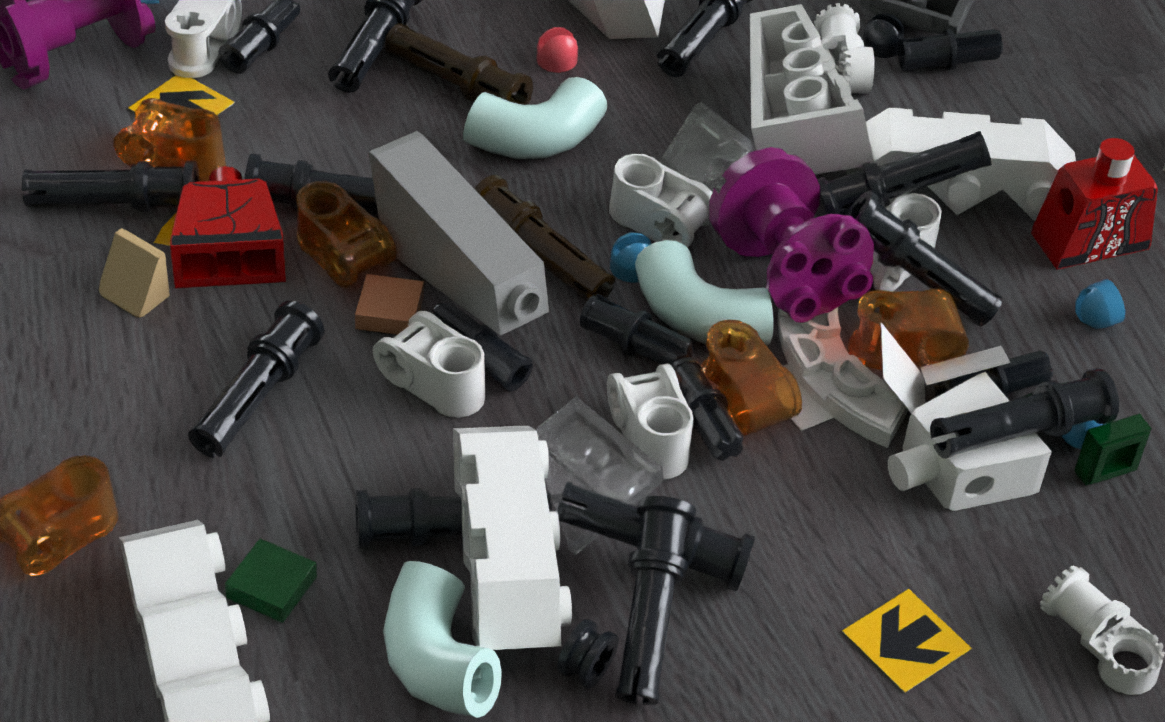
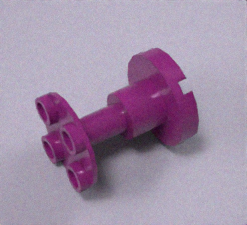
[0,0,156,90]
[709,147,874,323]

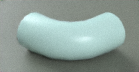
[463,77,607,159]
[635,240,773,348]
[383,561,502,718]

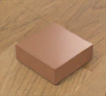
[355,274,424,334]

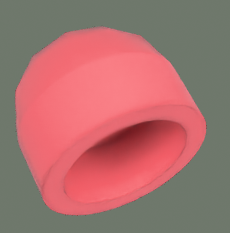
[536,27,578,73]

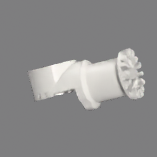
[814,3,874,94]
[1040,565,1165,695]

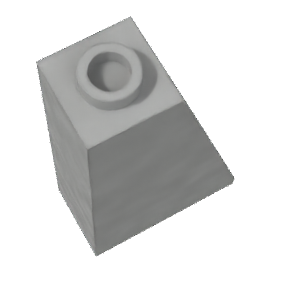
[368,131,549,336]

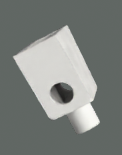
[888,372,1052,511]

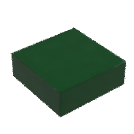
[1074,414,1152,485]
[225,538,317,623]

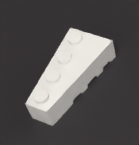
[750,4,874,175]

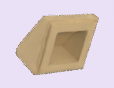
[99,228,170,318]

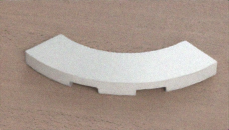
[778,307,909,448]

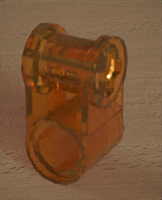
[113,98,226,182]
[297,181,397,288]
[848,289,969,369]
[701,319,802,436]
[0,455,118,576]

